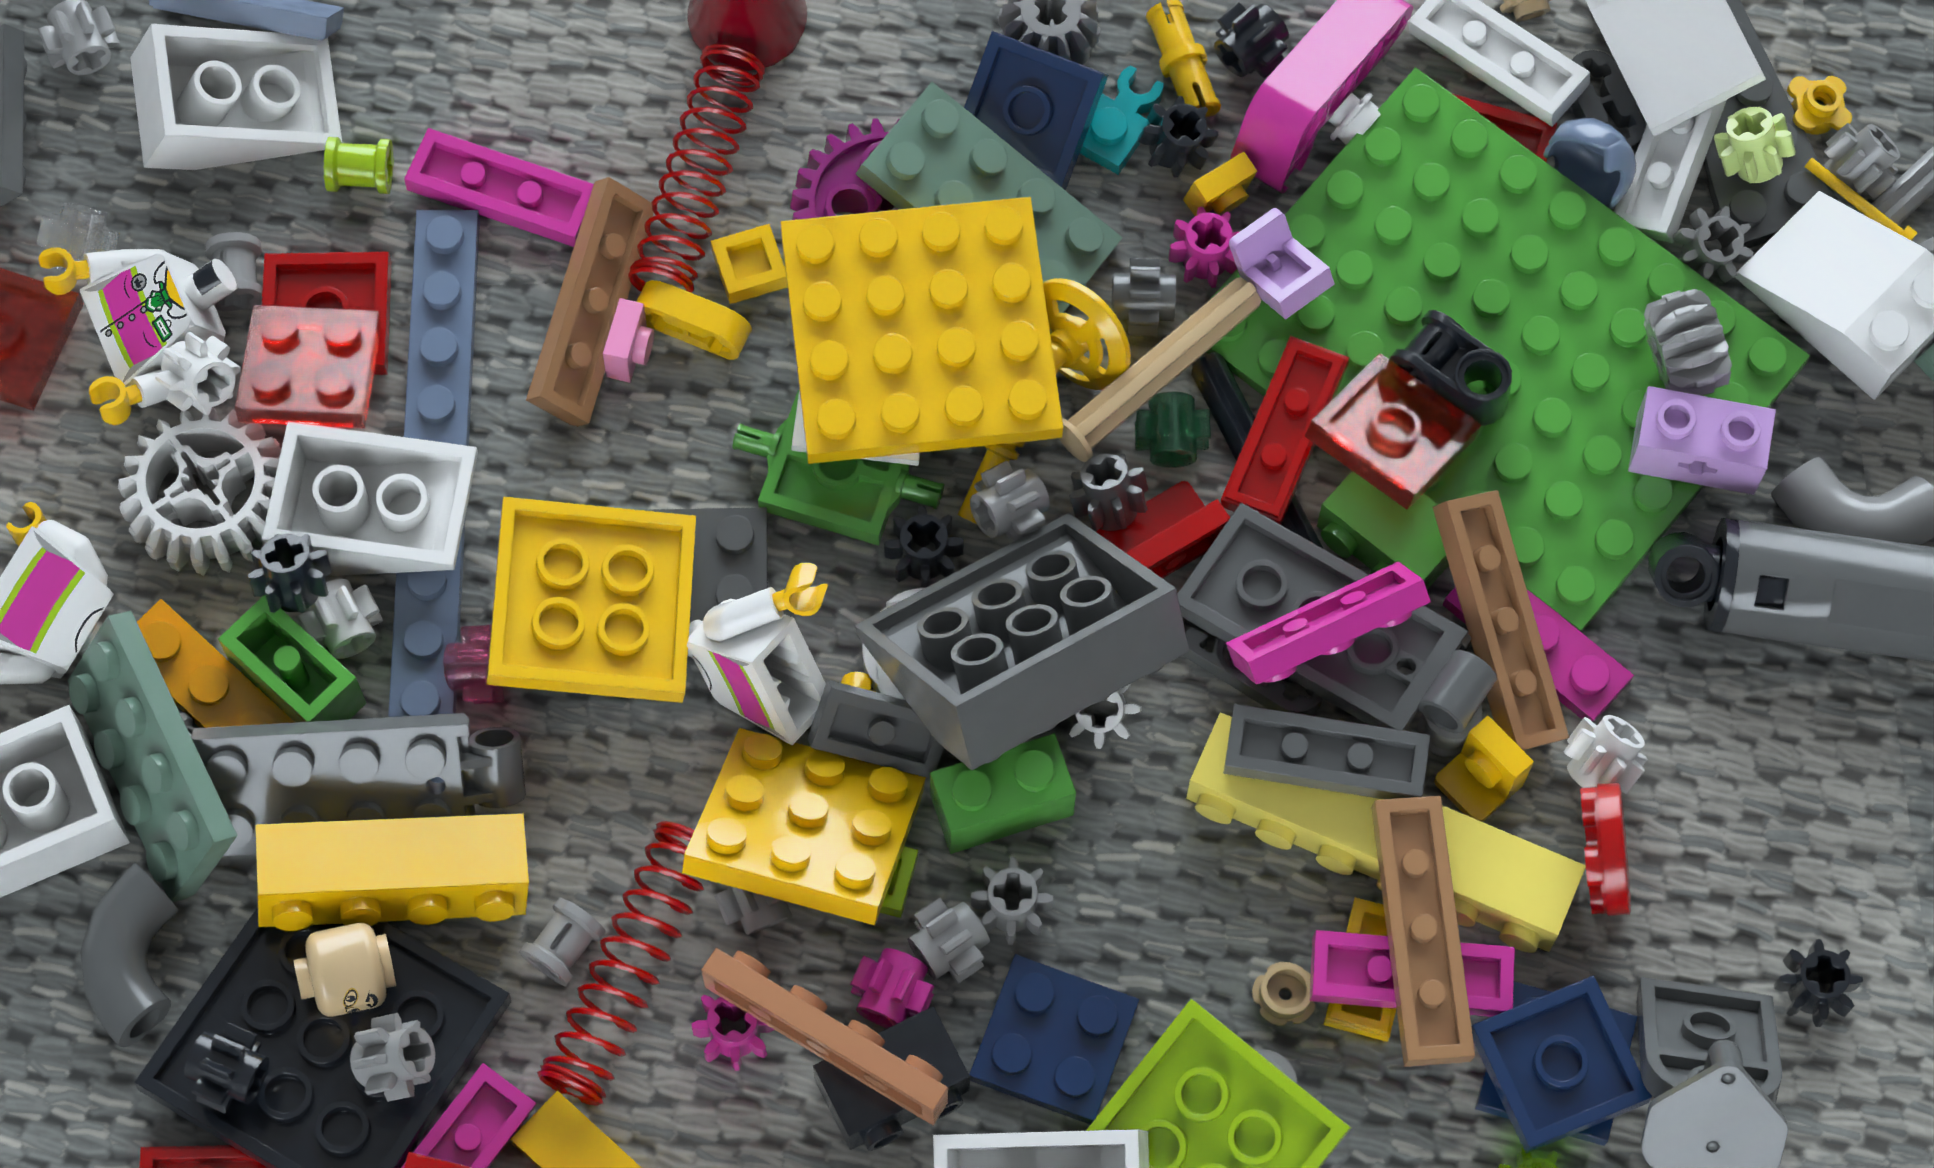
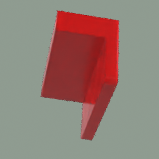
[1095,481,1230,579]

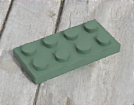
[855,82,1123,313]
[67,611,237,902]

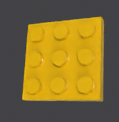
[487,497,696,703]
[682,728,926,925]

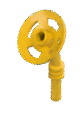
[957,278,1131,524]

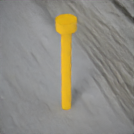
[1805,158,1918,241]

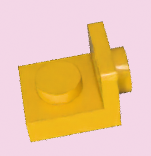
[1434,715,1534,822]

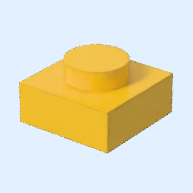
[1183,152,1258,216]
[710,224,787,304]

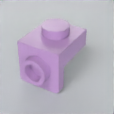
[1229,208,1335,320]

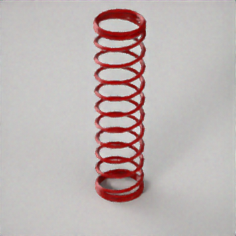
[628,43,765,293]
[537,821,704,1106]

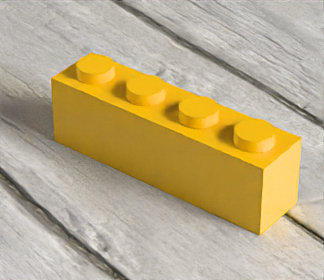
[255,813,529,931]

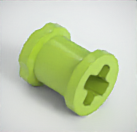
[323,137,394,194]

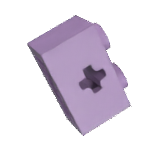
[1628,386,1776,495]

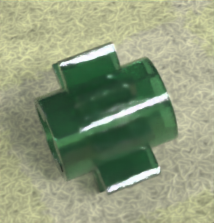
[1134,391,1211,468]

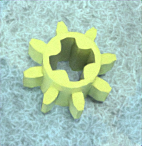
[1714,107,1796,183]

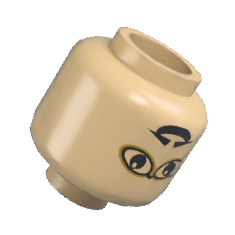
[293,922,396,1017]

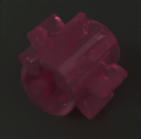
[443,624,504,704]

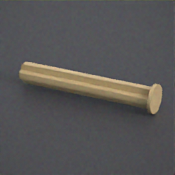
[1059,277,1261,462]

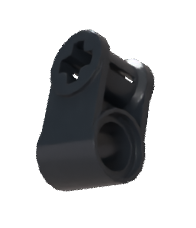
[1389,310,1512,426]

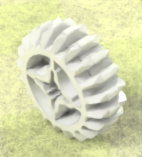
[118,408,281,576]

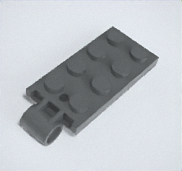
[1177,503,1497,734]
[191,713,526,856]

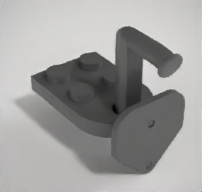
[1636,977,1788,1168]

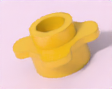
[1787,76,1852,135]

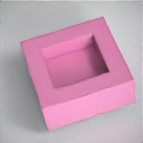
[603,298,654,383]

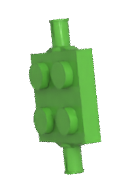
[732,390,945,546]

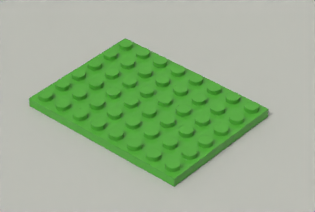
[1206,67,1810,632]

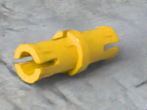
[1146,0,1221,118]

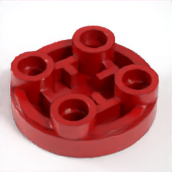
[1580,783,1631,916]

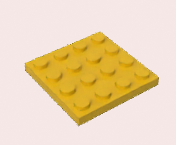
[781,197,1063,464]

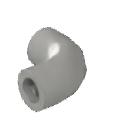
[1771,457,1934,545]

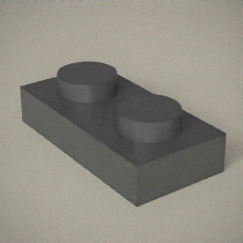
[807,679,944,778]

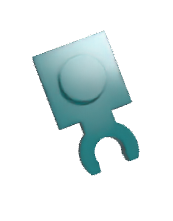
[1080,65,1164,175]

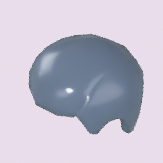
[1543,118,1636,210]

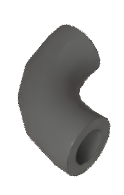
[80,863,179,1047]

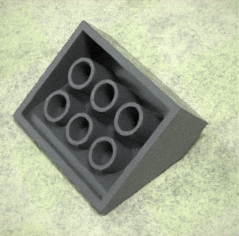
[855,513,1189,770]

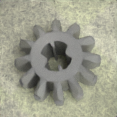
[998,0,1100,65]
[1644,289,1732,396]

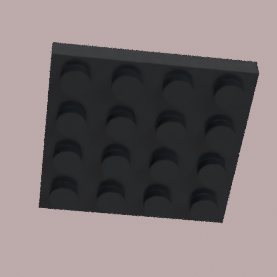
[134,907,512,1168]

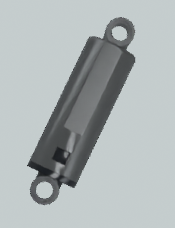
[1648,518,1934,662]

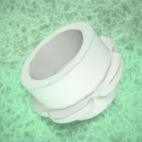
[1328,93,1381,145]

